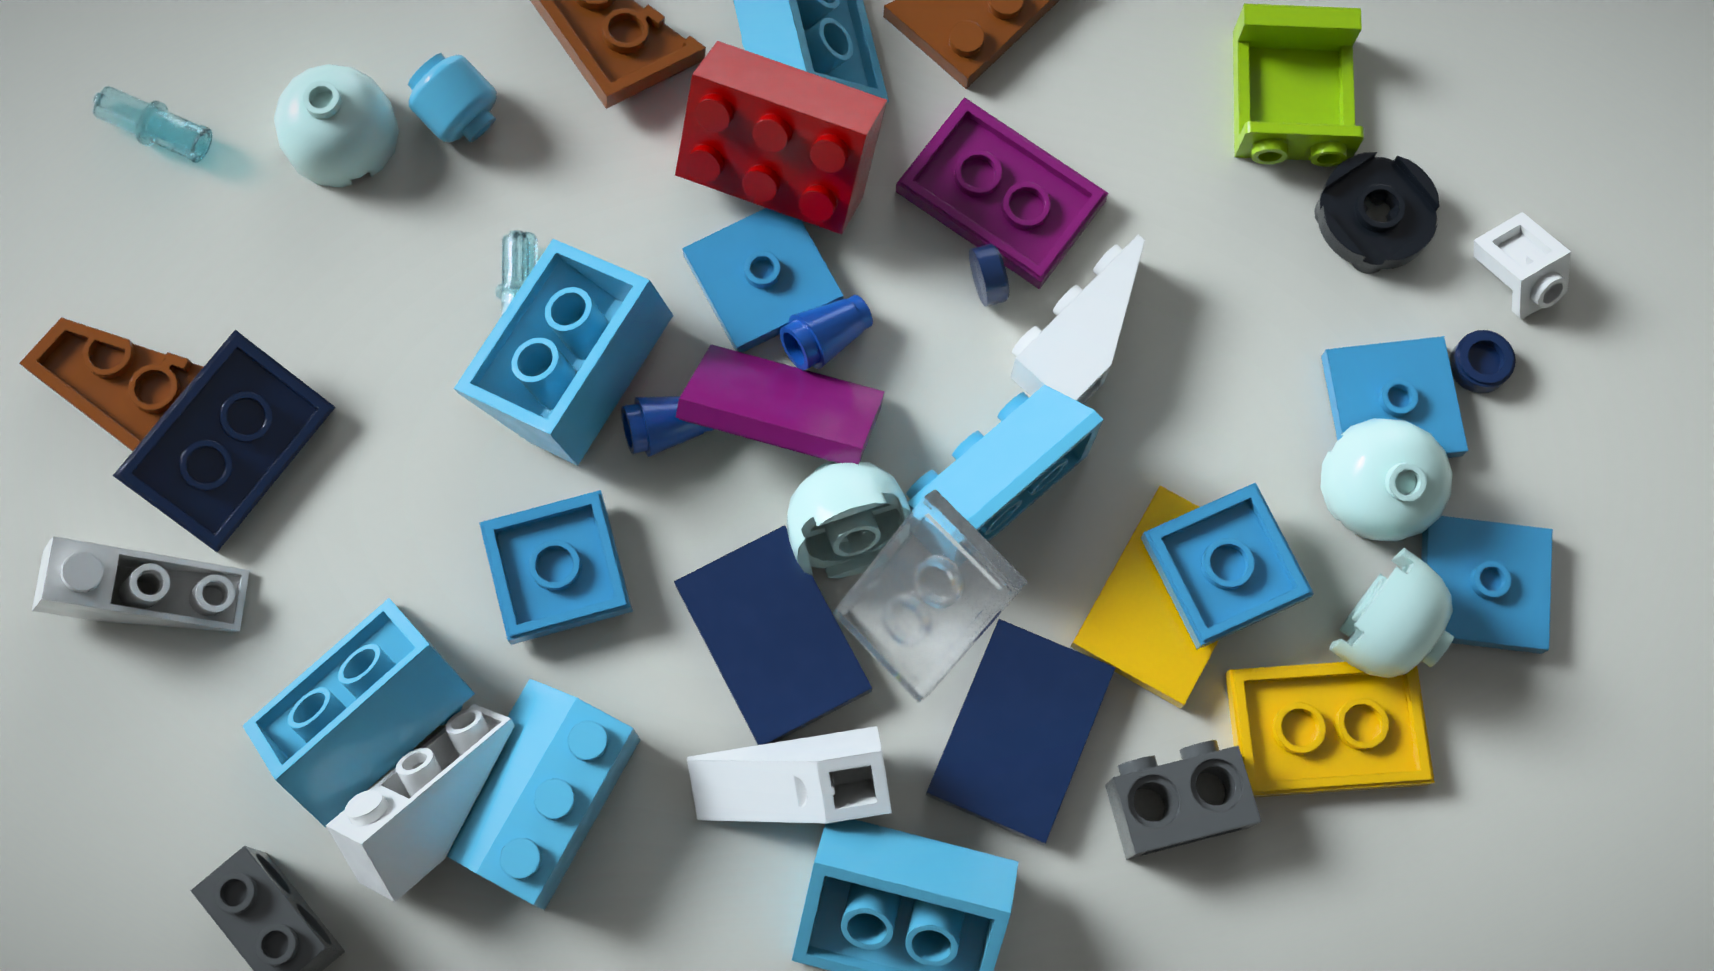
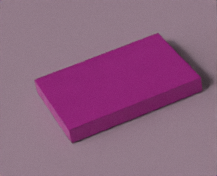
[896,97,1109,289]
[676,344,885,465]

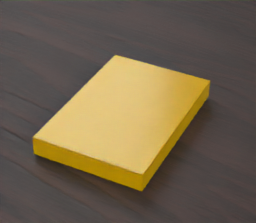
[1070,486,1219,709]
[1225,662,1435,798]

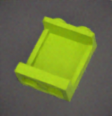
[1233,3,1364,167]

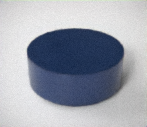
[969,243,1009,307]
[1449,330,1516,393]

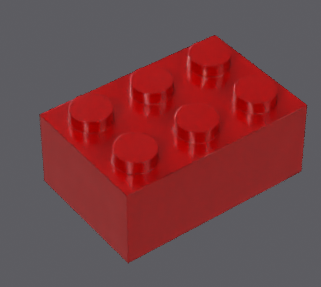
[675,41,887,235]

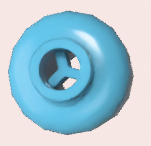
[408,53,497,143]

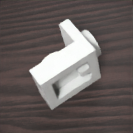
[1474,212,1571,319]

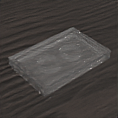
[832,489,1028,703]

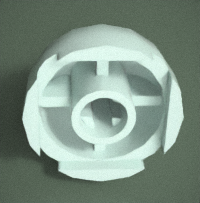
[274,64,399,188]
[1320,418,1453,541]
[786,461,917,578]
[1330,548,1454,678]

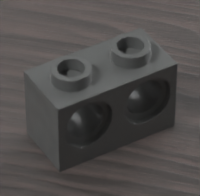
[1105,740,1262,860]
[190,846,345,971]

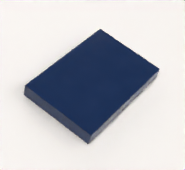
[112,330,336,553]
[674,525,872,745]
[926,619,1116,846]

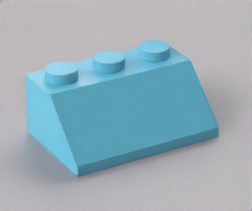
[733,0,889,103]
[454,239,674,466]
[906,385,1104,572]
[243,598,475,827]
[447,679,641,910]
[792,819,1019,971]

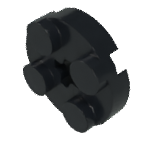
[1314,152,1440,274]

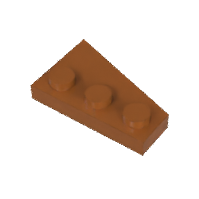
[530,0,706,109]
[883,0,1060,89]
[19,317,203,452]

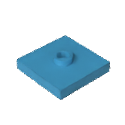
[682,208,844,353]
[1321,336,1468,458]
[1140,482,1314,650]
[479,490,633,645]
[1421,516,1553,654]

